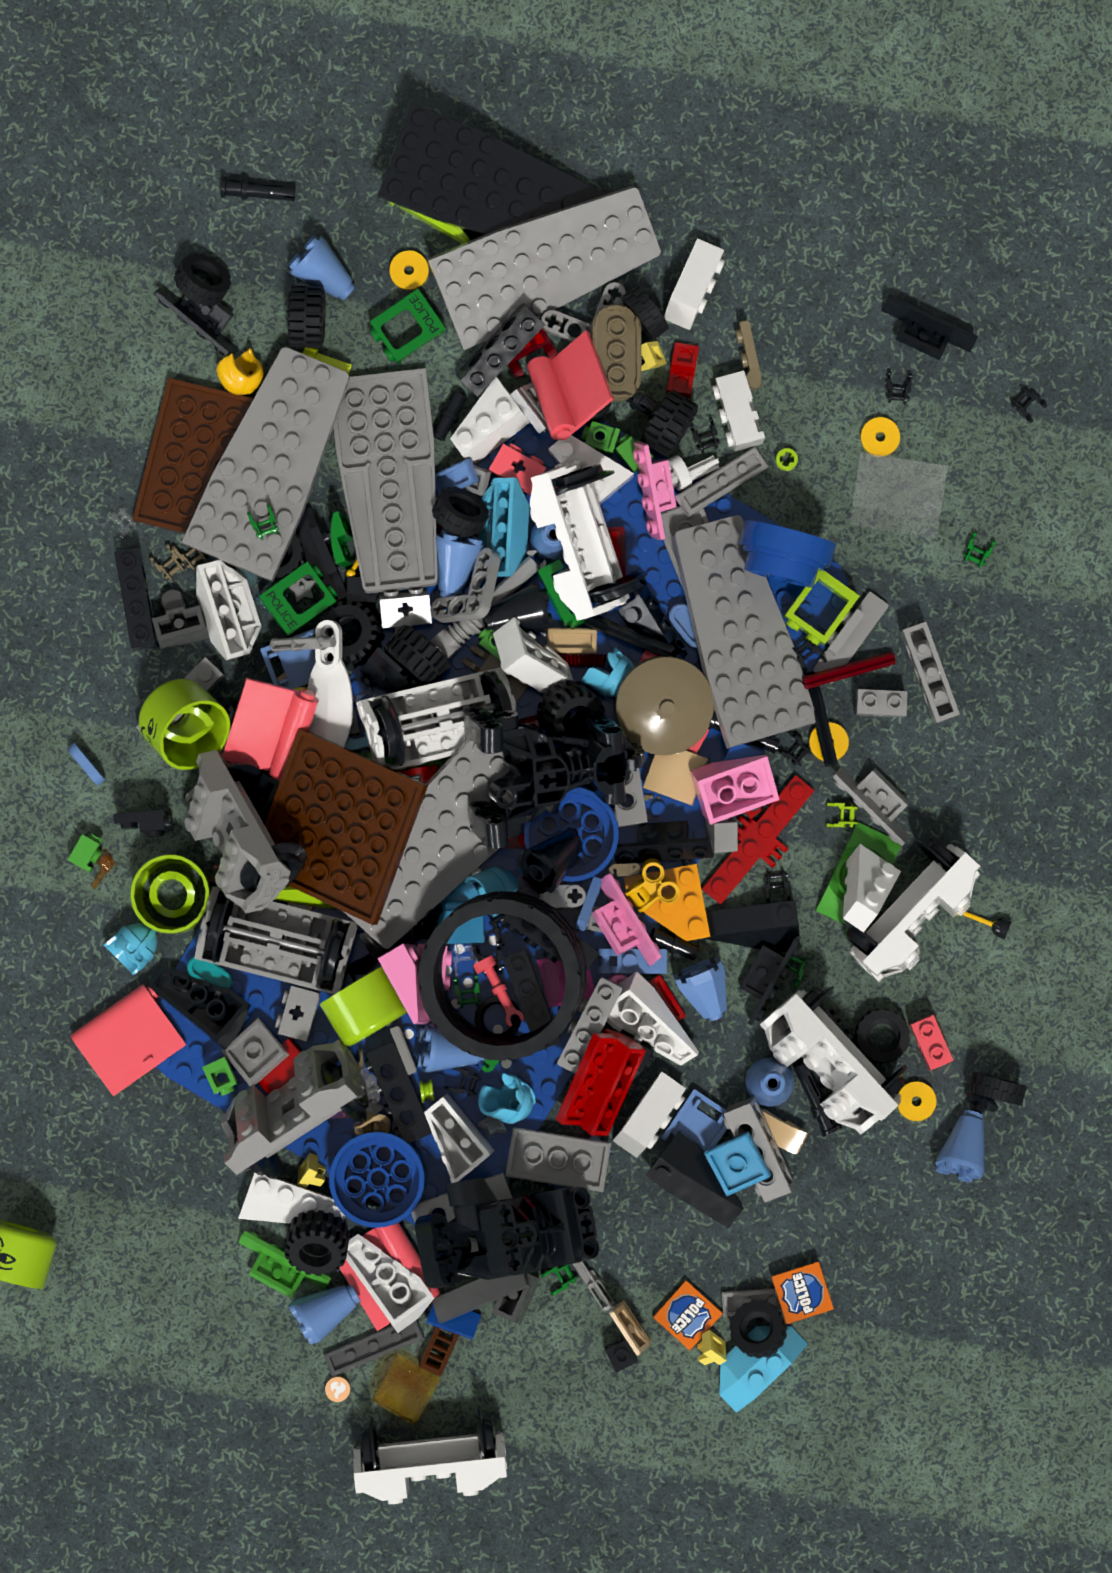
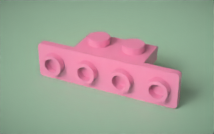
[633,441,677,540]
[592,873,661,966]

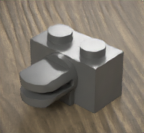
[152,590,209,651]
[479,1273,540,1325]

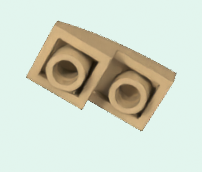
[750,1109,808,1154]

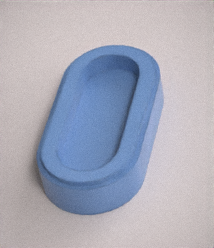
[669,604,697,648]
[67,742,105,785]

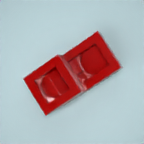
[666,342,699,398]

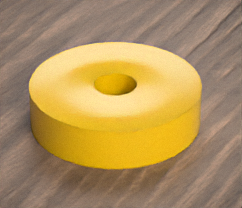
[389,251,429,291]
[860,417,900,457]
[809,722,849,761]
[897,1081,936,1121]

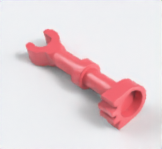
[473,955,524,1027]

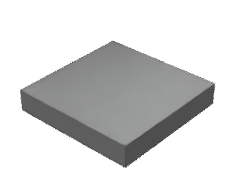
[221,1018,289,1086]

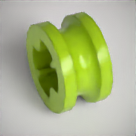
[776,448,798,471]
[419,1079,435,1103]

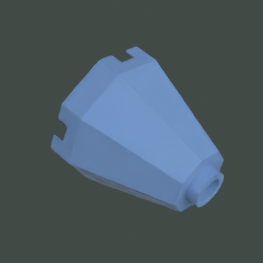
[673,957,727,1021]

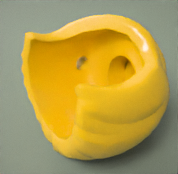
[216,348,264,395]

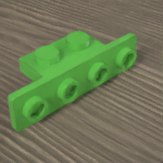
[238,1231,331,1299]

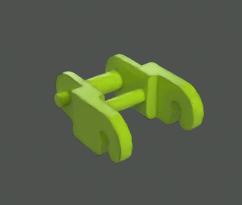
[826,803,858,828]

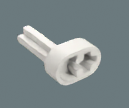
[667,455,720,491]

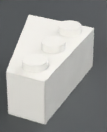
[664,238,725,330]
[712,370,765,452]
[450,377,530,465]
[548,435,634,505]
[493,617,573,694]
[843,844,901,932]
[613,1072,686,1158]
[424,1093,495,1183]

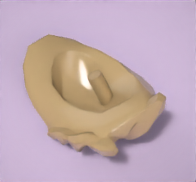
[353,1113,391,1136]

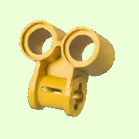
[624,858,680,913]

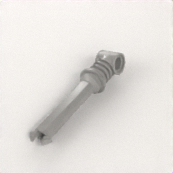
[431,550,546,660]

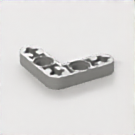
[541,282,626,342]
[430,548,501,623]

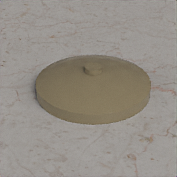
[615,656,714,755]

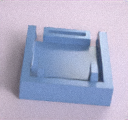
[260,628,316,689]
[661,1089,727,1155]

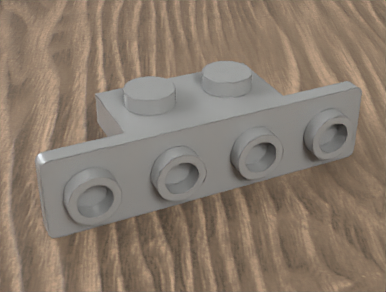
[813,592,889,684]
[832,767,911,846]
[557,977,623,1074]

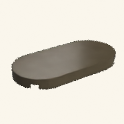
[591,304,642,402]

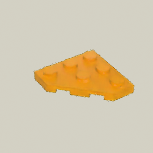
[624,864,710,941]

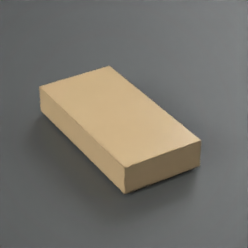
[547,628,597,654]

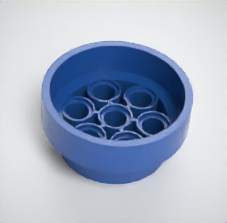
[739,520,836,588]
[524,787,619,882]
[329,1131,425,1228]

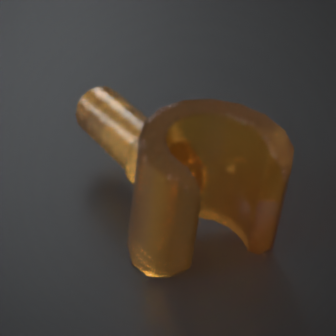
[91,855,115,889]

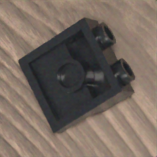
[113,810,173,838]

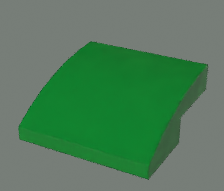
[331,511,354,569]

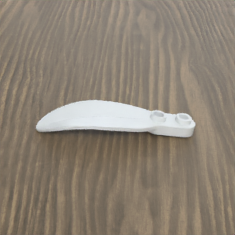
[307,620,353,747]

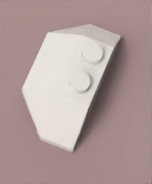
[196,560,261,660]

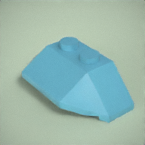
[478,477,529,577]
[719,1326,808,1413]

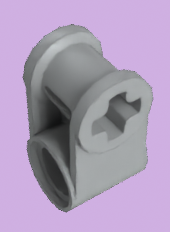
[539,884,587,909]

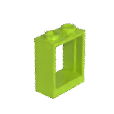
[784,571,860,646]

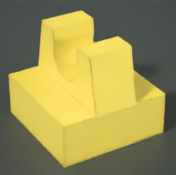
[641,341,667,371]
[297,1153,326,1189]
[697,1330,727,1365]

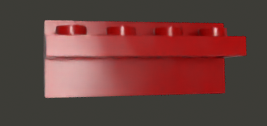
[556,1029,646,1136]

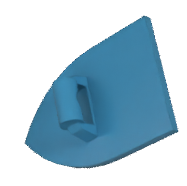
[437,879,485,944]

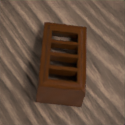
[419,1327,459,1377]

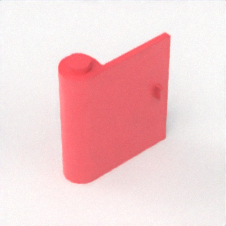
[527,330,614,441]
[222,678,319,781]
[70,983,186,1096]
[340,1222,441,1331]

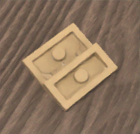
[643,750,709,806]
[609,1300,651,1356]

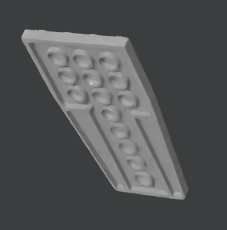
[428,186,661,350]
[182,347,350,582]
[333,368,438,594]
[672,515,816,749]
[343,739,510,949]

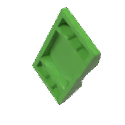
[816,822,901,925]

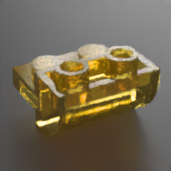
[371,1354,441,1425]

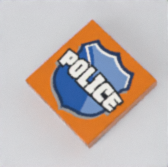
[771,1261,834,1324]
[653,1280,723,1350]

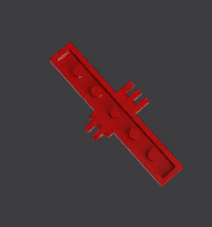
[702,775,814,905]

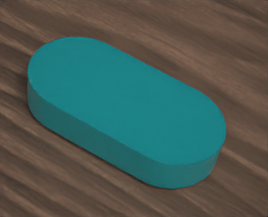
[187,956,233,989]

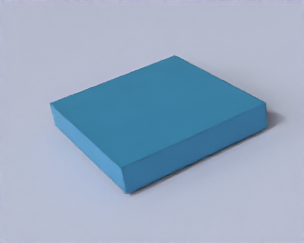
[704,1131,772,1196]

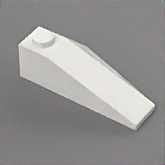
[606,972,699,1065]
[346,1234,434,1333]

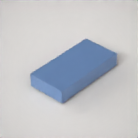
[435,459,480,498]
[576,877,602,932]

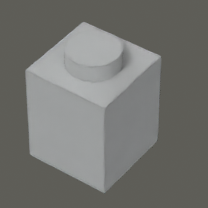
[705,818,738,853]

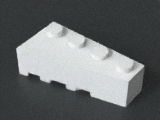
[238,1173,346,1224]

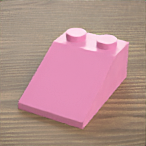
[690,755,779,825]
[378,944,430,1024]

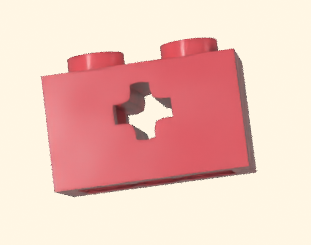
[489,443,546,496]
[909,1015,954,1071]

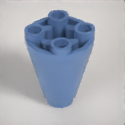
[288,235,356,301]
[529,523,565,564]
[436,528,484,597]
[415,1023,485,1072]
[745,1057,795,1107]
[935,1110,985,1182]
[288,1284,361,1345]

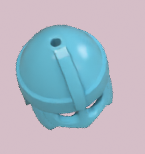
[581,647,634,697]
[465,866,518,917]
[103,923,158,975]
[478,1073,536,1124]

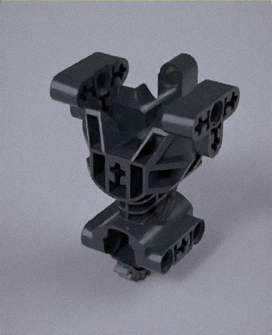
[463,707,645,849]
[415,1177,599,1288]

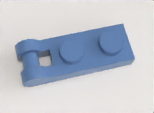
[597,949,667,974]

